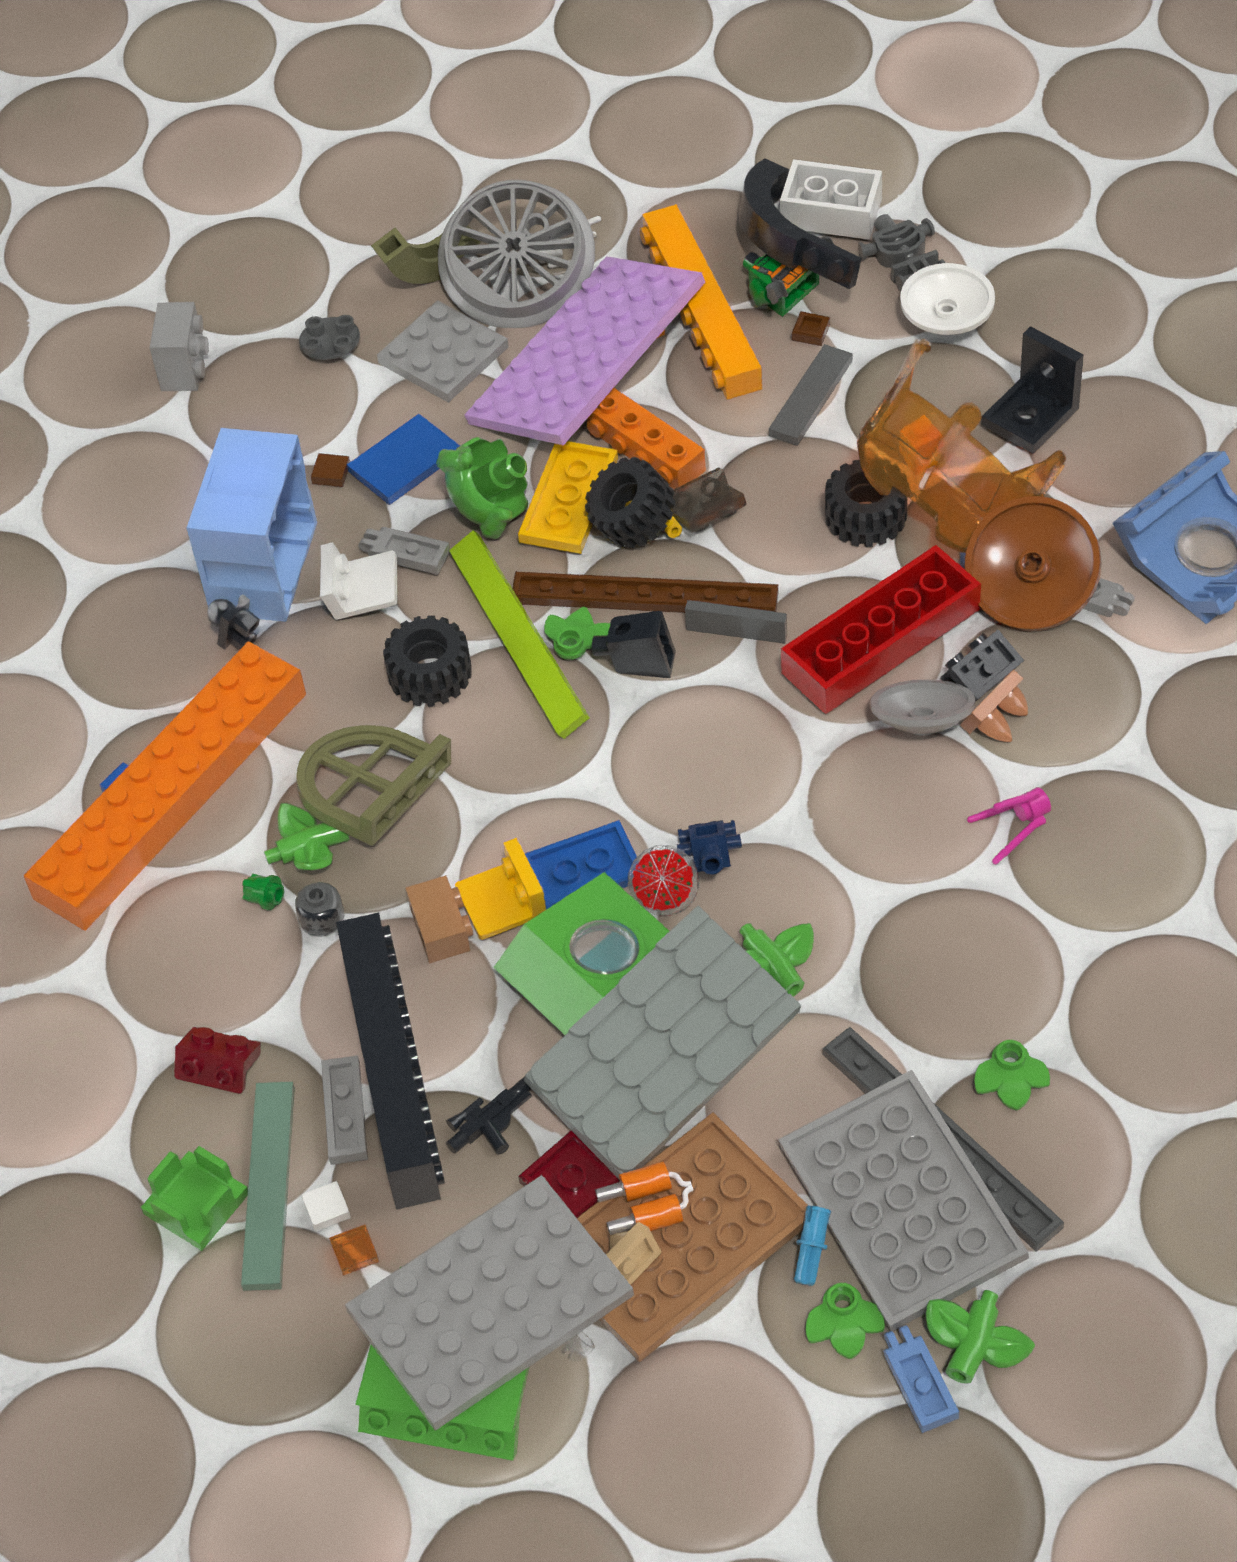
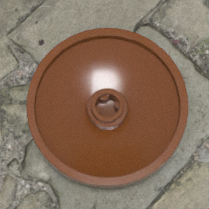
[965,496,1102,632]

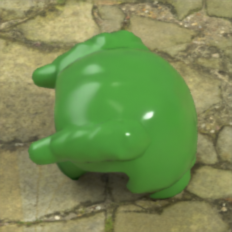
[436,437,529,539]

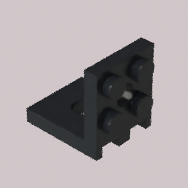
[981,326,1084,454]

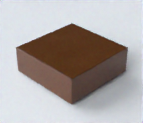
[792,311,830,346]
[311,453,350,487]

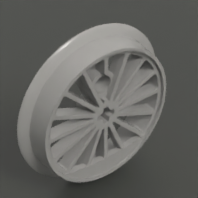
[438,180,595,328]

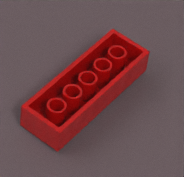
[781,545,981,714]

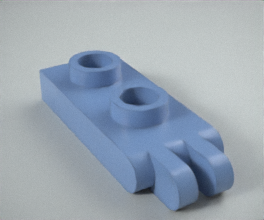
[883,1325,959,1433]

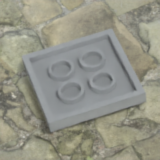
[377,300,509,403]

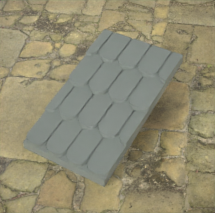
[524,905,801,1180]

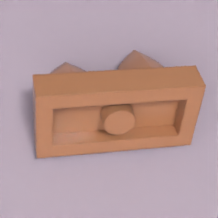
[960,669,1028,742]

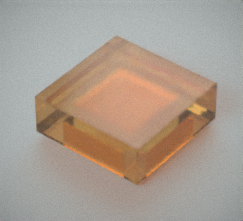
[329,1224,379,1276]

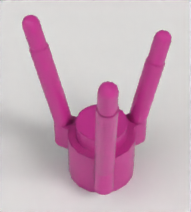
[967,787,1051,865]

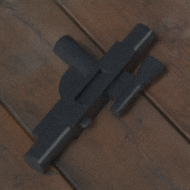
[446,1076,532,1155]

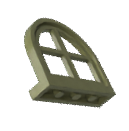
[296,725,451,846]

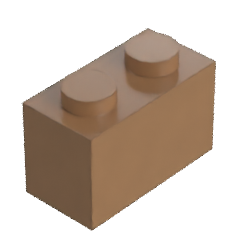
[406,875,474,964]

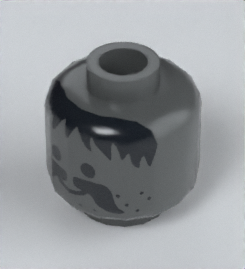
[295,882,344,935]

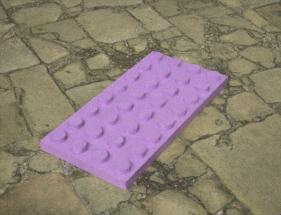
[465,256,705,445]

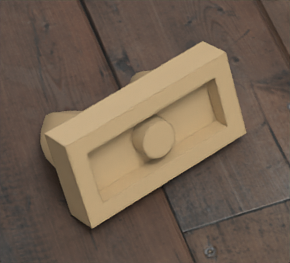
[606,1222,662,1285]

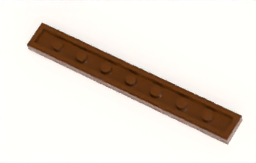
[512,571,779,613]

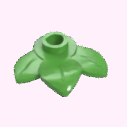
[544,607,610,659]
[974,1040,1050,1110]
[806,1283,885,1359]

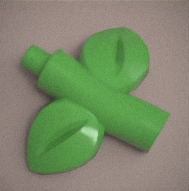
[264,803,350,870]
[739,923,814,997]
[926,1290,1035,1384]

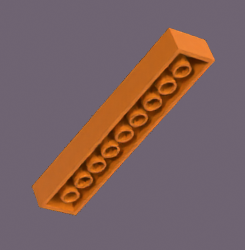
[23,641,306,931]

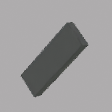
[685,600,788,644]

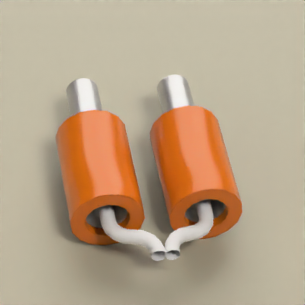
[595,1161,693,1235]

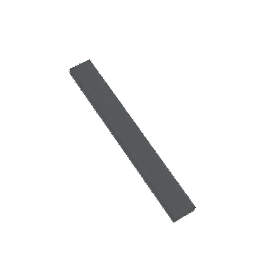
[823,1027,1064,1252]

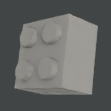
[149,302,209,391]

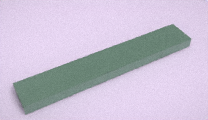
[241,1081,295,1291]

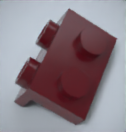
[174,1027,261,1094]

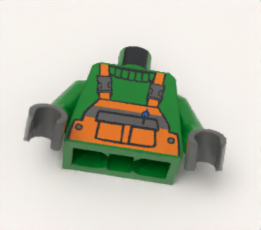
[743,236,834,317]

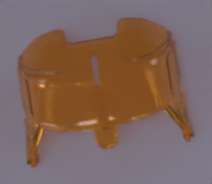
[857,338,1066,553]

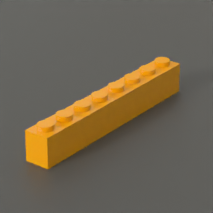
[639,204,762,400]

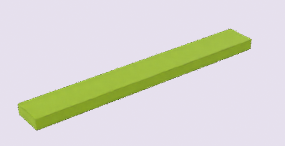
[449,530,590,739]

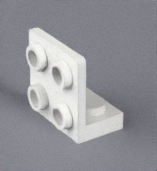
[320,542,397,620]

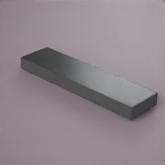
[769,344,853,446]

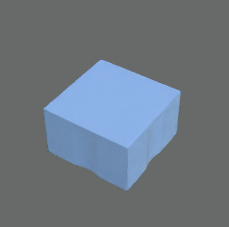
[187,428,317,622]

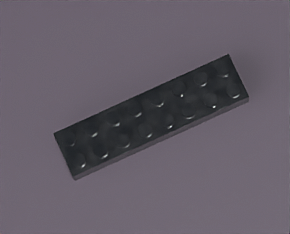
[336,912,445,1210]

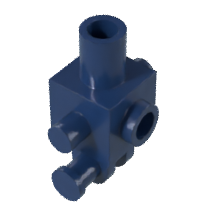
[677,820,742,874]

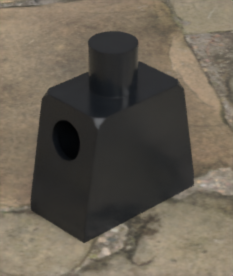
[592,611,676,678]

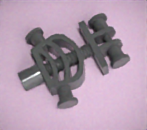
[858,214,945,292]

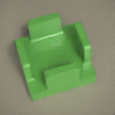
[141,1146,248,1251]

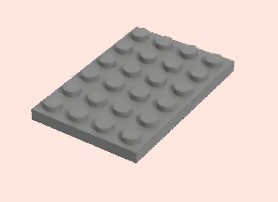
[778,1070,1029,1331]
[345,1175,634,1431]

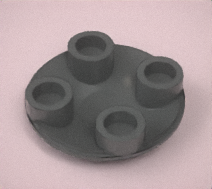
[299,315,360,360]

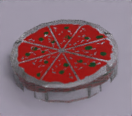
[628,845,699,917]

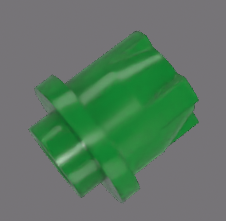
[242,873,284,911]

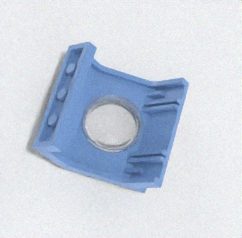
[1113,451,1237,624]

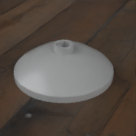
[871,680,975,736]

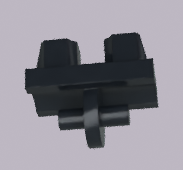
[207,594,260,650]

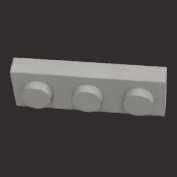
[321,1055,368,1165]

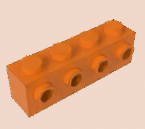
[587,388,706,492]

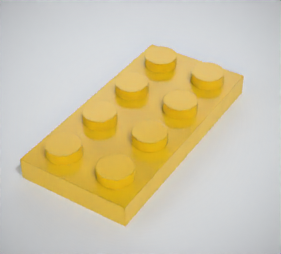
[518,441,618,554]

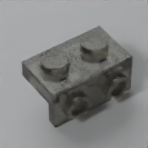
[671,467,747,533]

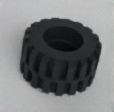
[585,457,675,548]
[825,459,908,547]
[383,615,472,707]

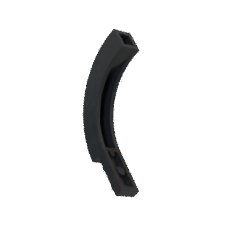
[739,158,862,289]

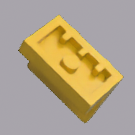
[455,838,546,940]

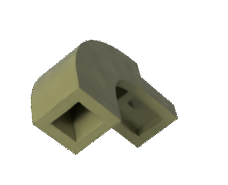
[371,225,481,284]

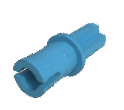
[794,1205,831,1286]

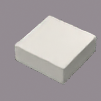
[301,1181,351,1232]

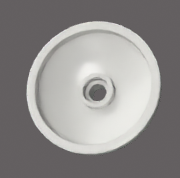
[900,263,995,335]

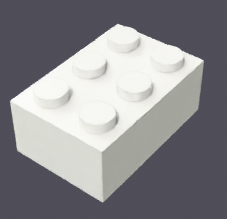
[780,159,882,240]

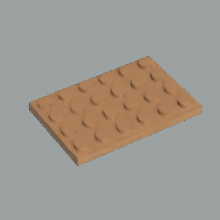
[577,1112,808,1362]

